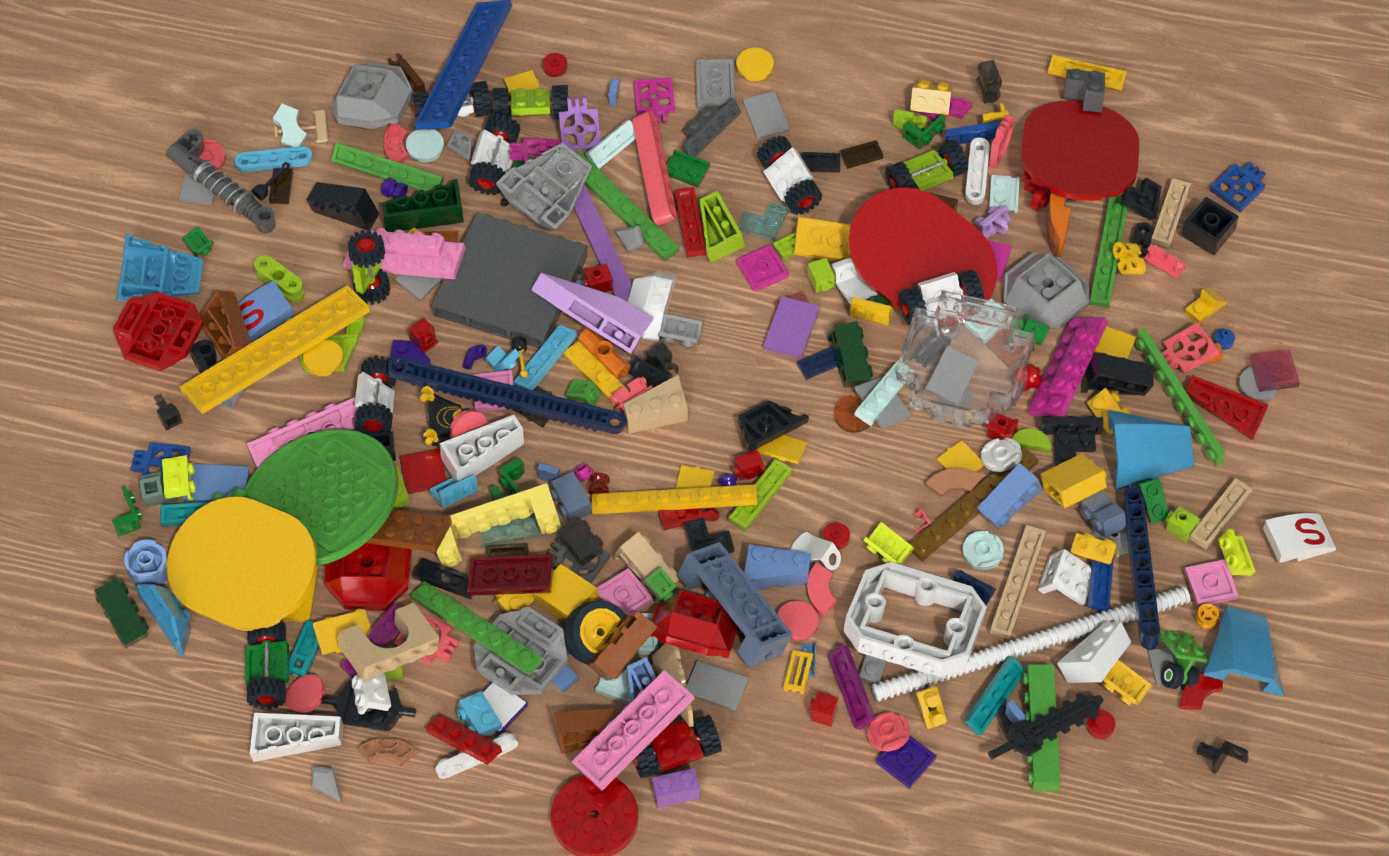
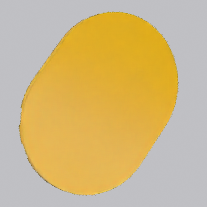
[167,497,318,631]

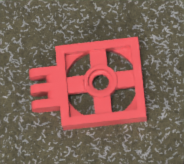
[989,115,1015,169]
[1161,322,1219,374]
[394,613,459,664]

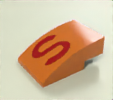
[1046,190,1071,258]

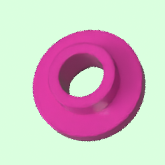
[573,464,594,482]

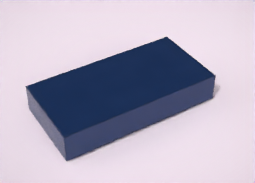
[797,347,839,380]

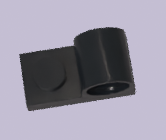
[190,340,217,374]

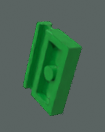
[666,149,710,188]

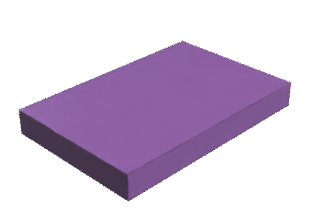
[763,296,820,359]

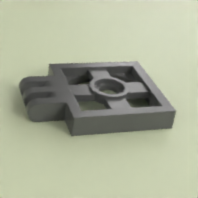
[546,534,610,583]

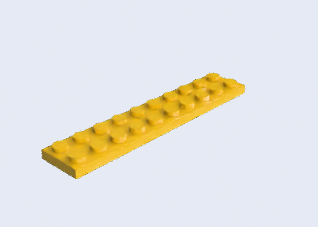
[179,285,370,414]

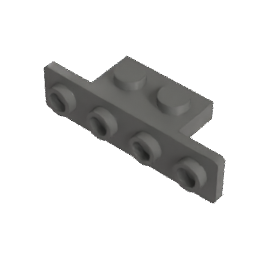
[682,98,741,157]

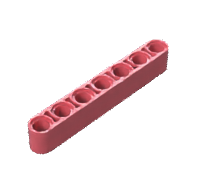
[632,110,677,227]

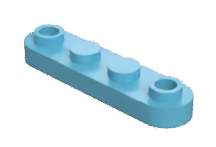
[235,146,313,172]

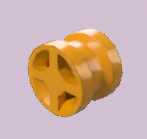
[1196,603,1219,630]

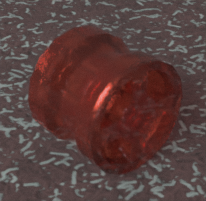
[588,473,610,495]

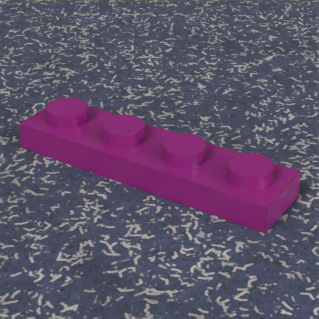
[340,603,399,678]
[828,644,876,730]

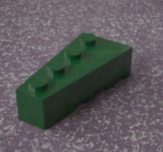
[382,178,464,232]

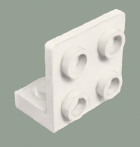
[832,257,878,304]
[1038,549,1091,605]

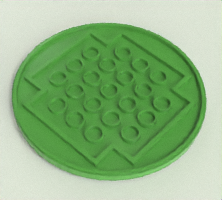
[244,429,399,566]

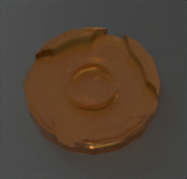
[834,395,870,433]

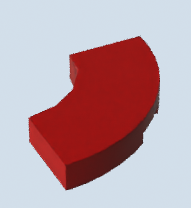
[1180,672,1223,710]

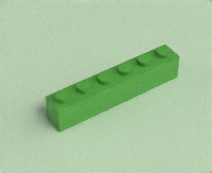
[1023,665,1060,792]

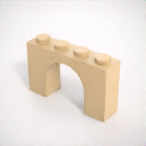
[338,603,439,681]

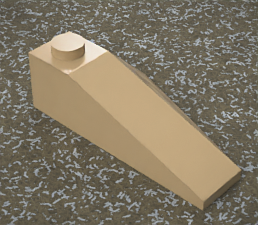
[651,644,694,727]

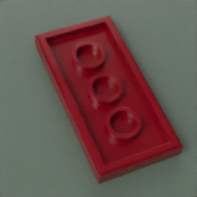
[467,554,554,596]

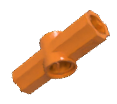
[578,328,630,379]

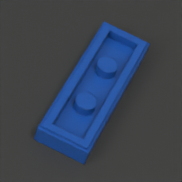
[944,121,1001,144]
[1088,557,1114,613]

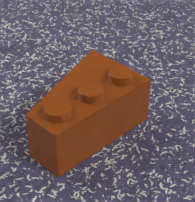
[200,290,251,359]
[587,611,657,681]
[554,708,620,754]

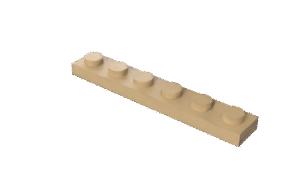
[990,525,1046,640]

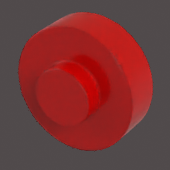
[543,53,568,77]
[1029,186,1051,212]
[823,522,850,550]
[1087,710,1116,739]

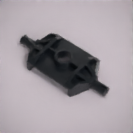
[321,681,417,731]

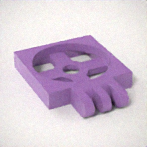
[559,96,600,150]

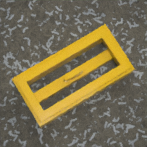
[783,650,814,694]

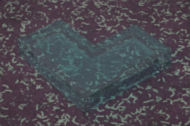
[738,202,789,241]

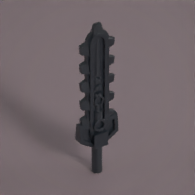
[988,693,1104,760]

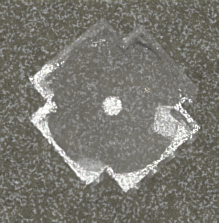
[895,291,1035,428]

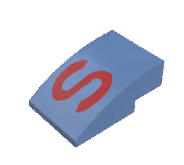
[238,280,294,343]

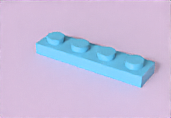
[513,325,577,390]

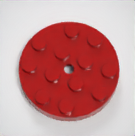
[551,775,639,856]

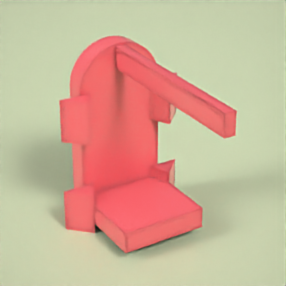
[914,508,931,533]

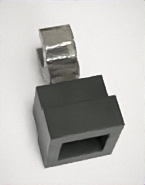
[647,342,679,373]
[154,394,182,431]

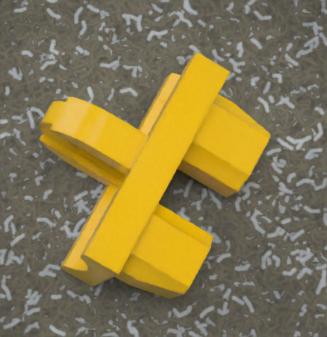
[915,685,947,729]

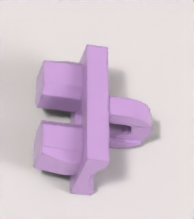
[975,204,1011,239]

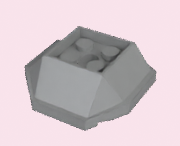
[330,62,414,129]
[1003,252,1089,329]
[474,607,568,695]

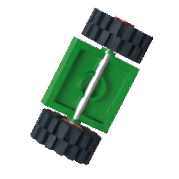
[245,620,289,709]

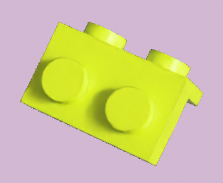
[162,455,196,501]
[863,522,914,565]
[1218,529,1256,576]

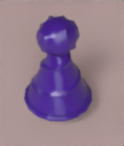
[718,473,738,486]

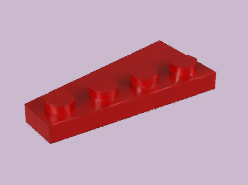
[1185,375,1268,440]

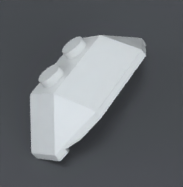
[627,271,677,342]

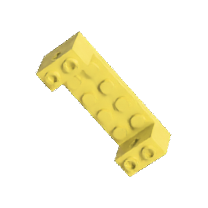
[436,483,562,567]

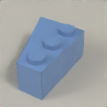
[744,544,811,590]
[626,657,656,703]

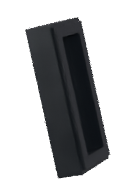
[802,152,840,173]

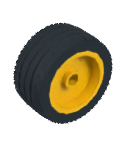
[563,600,625,664]

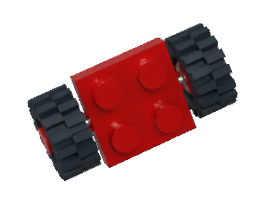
[633,715,722,778]

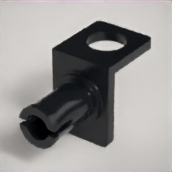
[1197,741,1249,774]

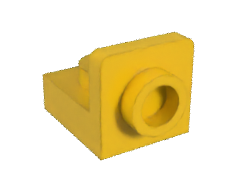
[982,103,1009,124]

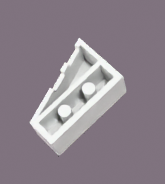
[1057,621,1131,683]

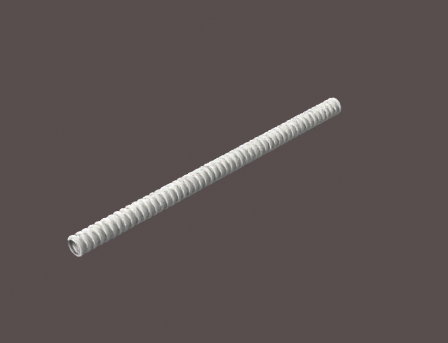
[871,586,1190,702]

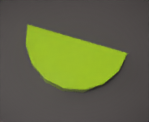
[1012,428,1051,453]

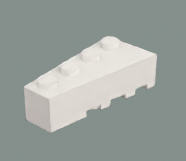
[439,415,524,483]
[250,713,344,762]

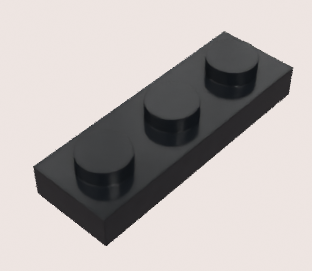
[1040,416,1103,435]
[413,558,473,600]

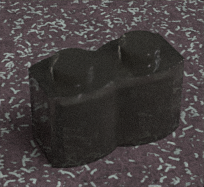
[976,60,1002,104]
[557,517,603,566]

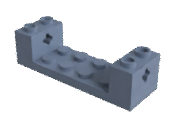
[677,542,793,668]

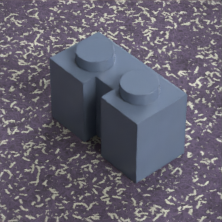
[549,472,592,523]
[1081,490,1127,538]

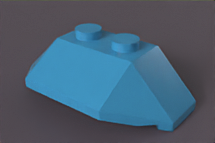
[135,583,192,657]

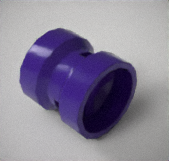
[381,177,408,199]

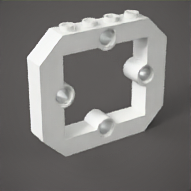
[843,562,987,677]

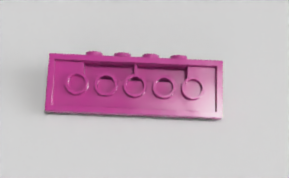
[1028,317,1108,416]

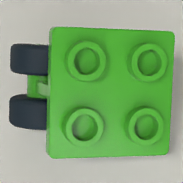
[1159,630,1209,690]

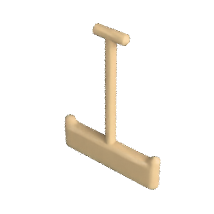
[274,110,329,143]

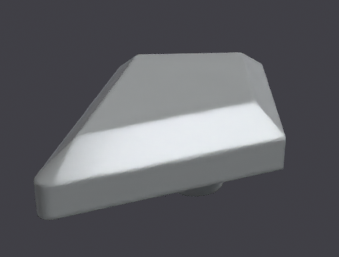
[447,130,472,161]
[614,226,645,252]
[311,766,342,801]

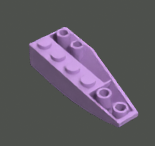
[531,273,654,354]

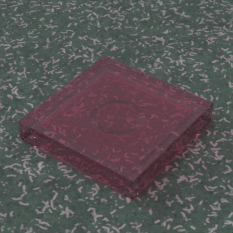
[1250,349,1300,392]

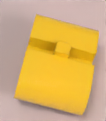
[1113,242,1146,275]

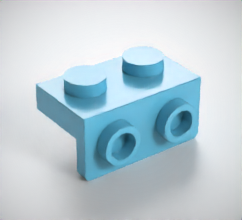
[430,475,478,508]
[456,691,502,736]

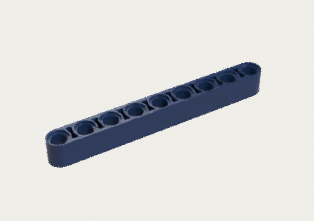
[1123,487,1160,649]

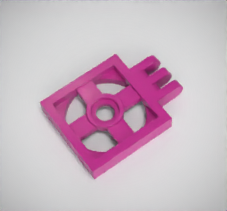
[634,77,675,123]
[509,137,562,164]

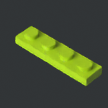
[729,459,792,532]

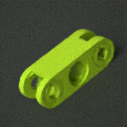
[254,255,305,303]

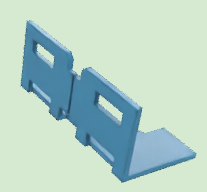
[800,641,816,677]

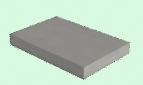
[696,59,735,109]

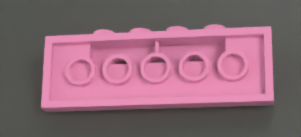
[343,228,466,279]
[247,397,359,469]
[572,670,695,790]

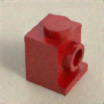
[409,318,439,353]
[986,413,1019,440]
[732,450,765,481]

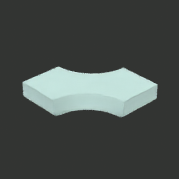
[273,104,307,148]

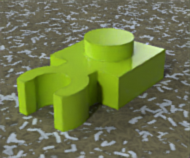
[893,109,927,131]

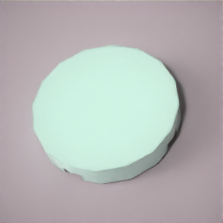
[406,129,444,163]
[962,531,1004,570]

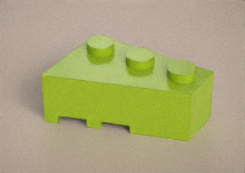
[700,191,745,264]

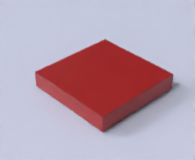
[400,449,447,494]

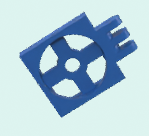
[1210,162,1266,212]
[130,443,191,477]

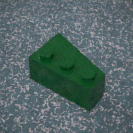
[827,321,873,388]
[94,578,149,649]

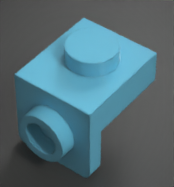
[485,346,521,372]

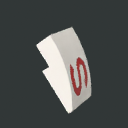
[1263,513,1336,563]

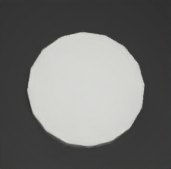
[981,438,1022,472]

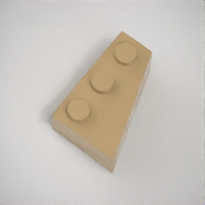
[623,375,688,433]

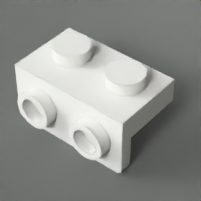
[352,673,391,715]

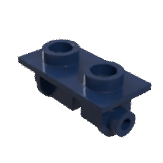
[953,570,996,605]

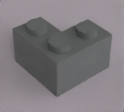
[1064,69,1105,112]

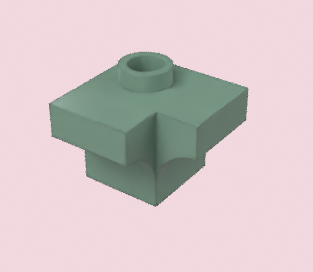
[139,472,177,507]

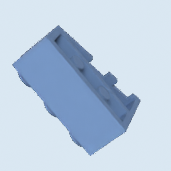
[977,463,1043,529]

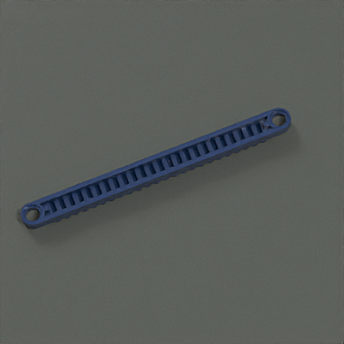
[388,357,626,434]

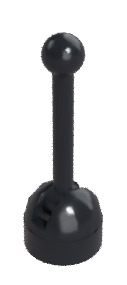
[251,162,290,201]

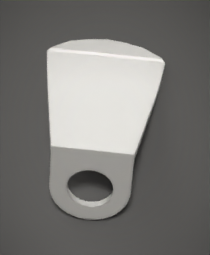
[790,532,841,570]

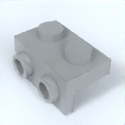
[658,314,704,348]

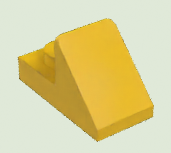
[1184,289,1227,325]

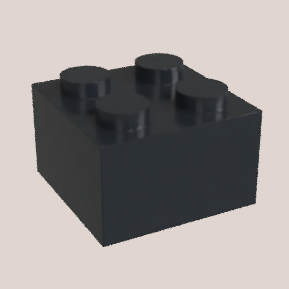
[1181,197,1239,255]

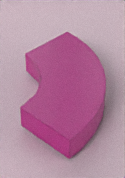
[919,97,973,122]

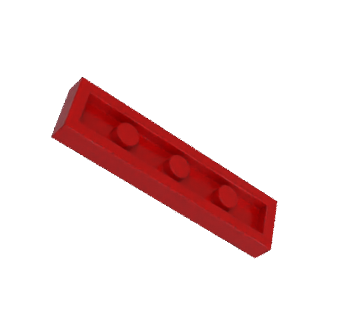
[675,187,706,258]
[425,714,502,765]

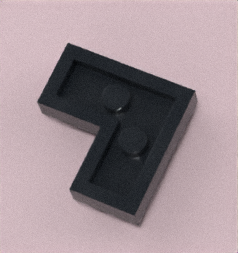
[1120,177,1162,220]
[1053,431,1096,466]
[684,517,734,553]

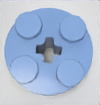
[124,540,168,586]

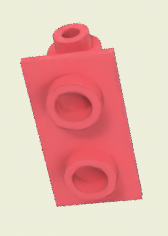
[1143,244,1187,279]
[610,377,652,411]

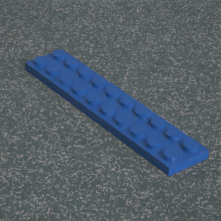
[415,0,513,130]

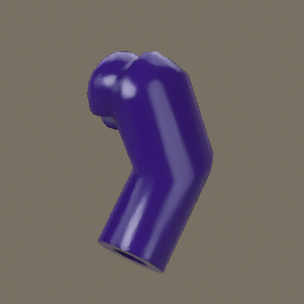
[462,344,487,370]

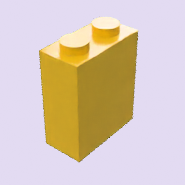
[1040,454,1107,508]
[533,564,601,623]

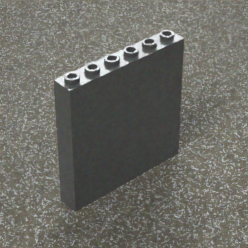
[432,212,588,349]

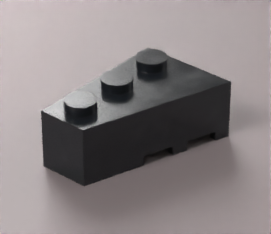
[307,182,380,230]
[1081,352,1154,396]

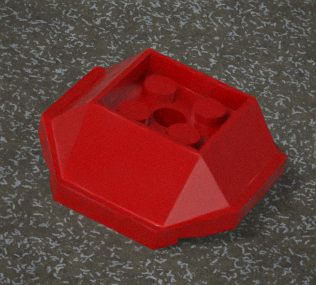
[113,292,204,371]
[324,543,412,611]
[650,590,738,658]

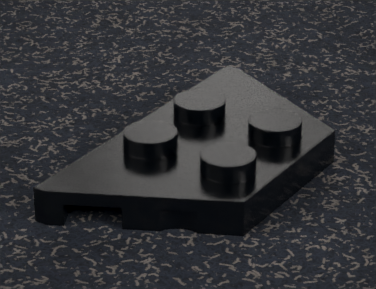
[737,400,809,452]

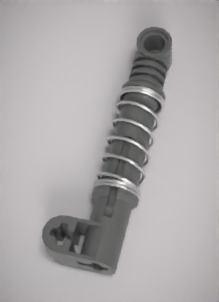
[167,129,276,233]

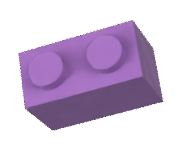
[652,768,700,808]

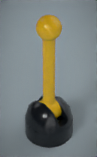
[511,337,528,378]

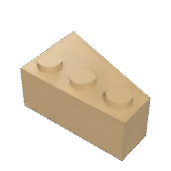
[612,532,679,599]

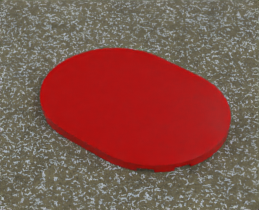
[1021,100,1139,201]
[848,188,997,327]

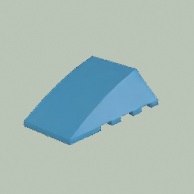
[116,233,203,301]
[1107,410,1194,490]
[1203,606,1284,696]

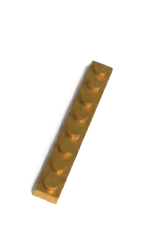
[909,447,1039,562]

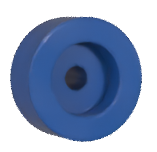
[1214,329,1235,350]

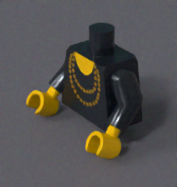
[420,386,462,446]

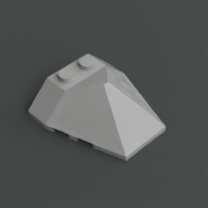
[496,143,592,231]

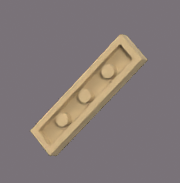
[1151,178,1191,248]
[1189,478,1253,550]

